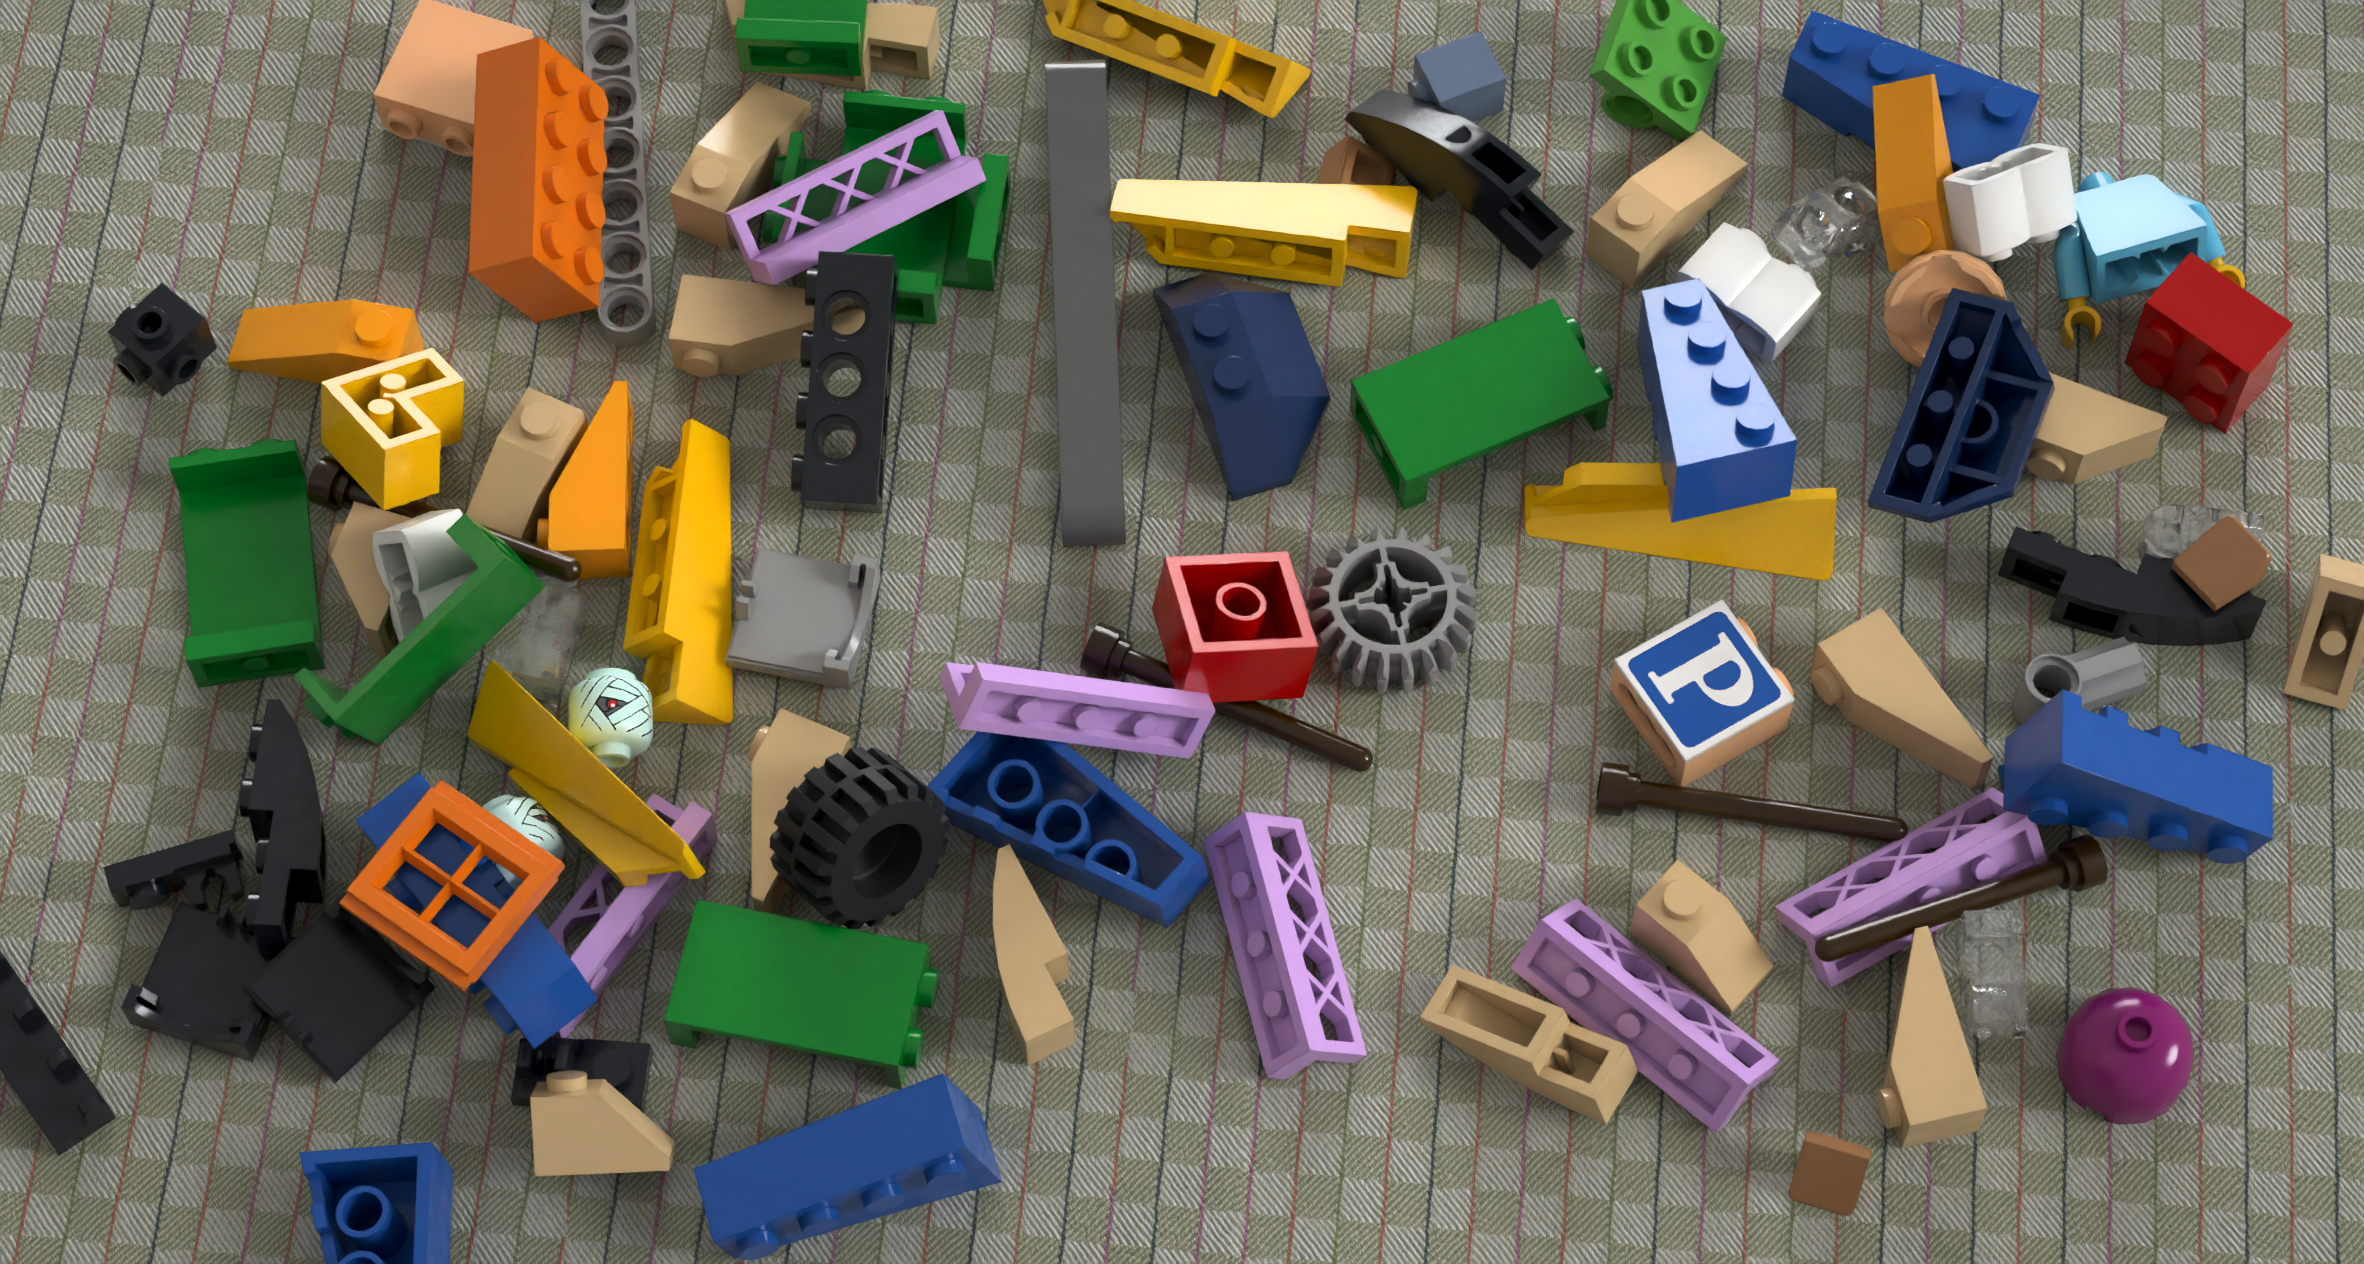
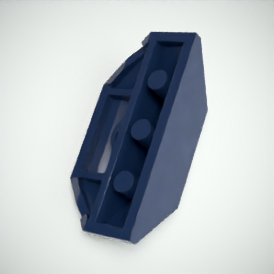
[1153,272,1330,501]
[1868,288,2055,523]

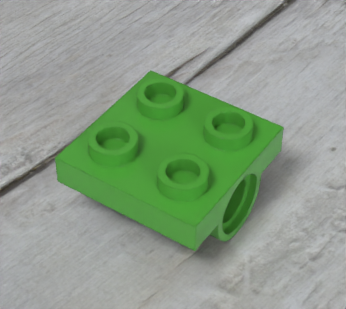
[1589,0,1728,141]

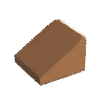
[1317,136,1397,186]
[2171,514,2271,611]
[1789,1130,1872,1216]

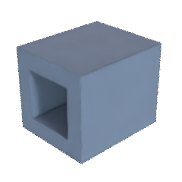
[1407,31,1506,122]

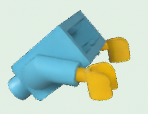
[2053,172,2245,349]

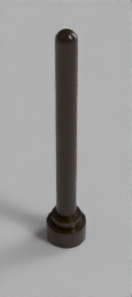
[307,456,582,582]
[1080,622,1373,772]
[1595,762,1908,843]
[1815,834,2108,962]

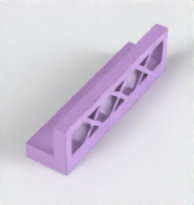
[724,110,987,285]
[939,662,1216,759]
[1775,787,2048,988]
[548,793,718,1038]
[1203,812,1367,1079]
[1511,898,1781,1133]

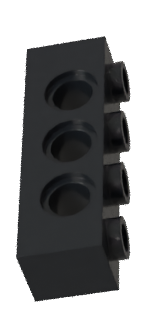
[791,251,900,514]

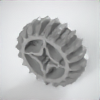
[1306,526,1478,695]

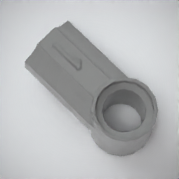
[2012,637,2148,725]

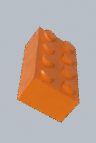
[468,37,609,323]

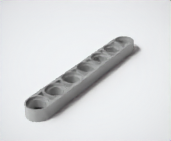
[580,0,656,347]

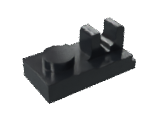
[103,830,245,910]
[511,1037,653,1113]

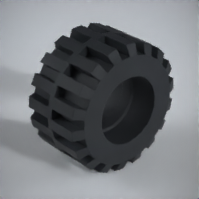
[769,747,950,929]

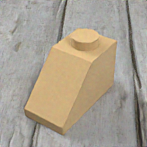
[2025,372,2168,485]
[328,501,411,658]
[2283,553,2364,710]
[1629,859,1774,1016]
[530,1070,676,1177]

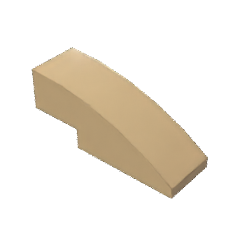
[762,3,941,90]
[992,844,1075,1066]
[1420,965,1638,1125]

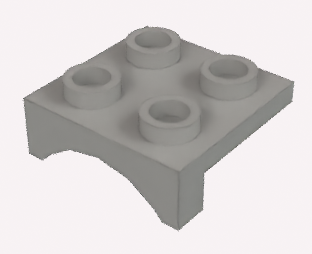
[725,547,881,690]

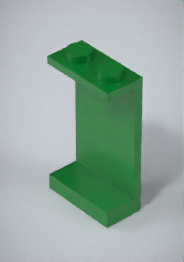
[735,0,868,76]
[813,90,968,325]
[763,132,1011,292]
[1350,298,1613,510]
[169,439,325,688]
[294,513,546,745]
[664,899,940,1089]

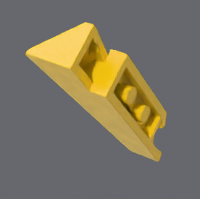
[1042,0,1311,119]
[1110,179,1417,287]
[623,418,733,725]
[1524,462,1837,581]
[467,660,706,887]

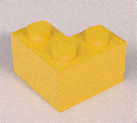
[321,348,464,511]

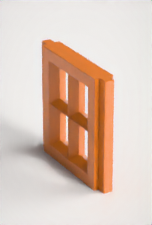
[339,780,565,992]

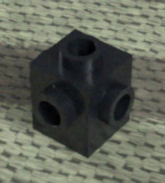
[108,282,217,397]

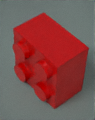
[2124,252,2293,434]
[1152,551,1318,703]

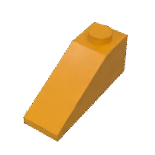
[1872,74,1954,272]
[227,299,424,384]
[537,381,634,579]

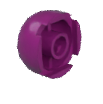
[2056,987,2194,1125]

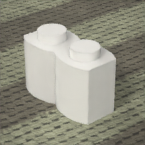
[1943,143,2078,262]
[1676,222,1822,363]
[372,508,476,642]

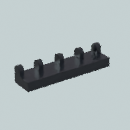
[0,950,116,1156]

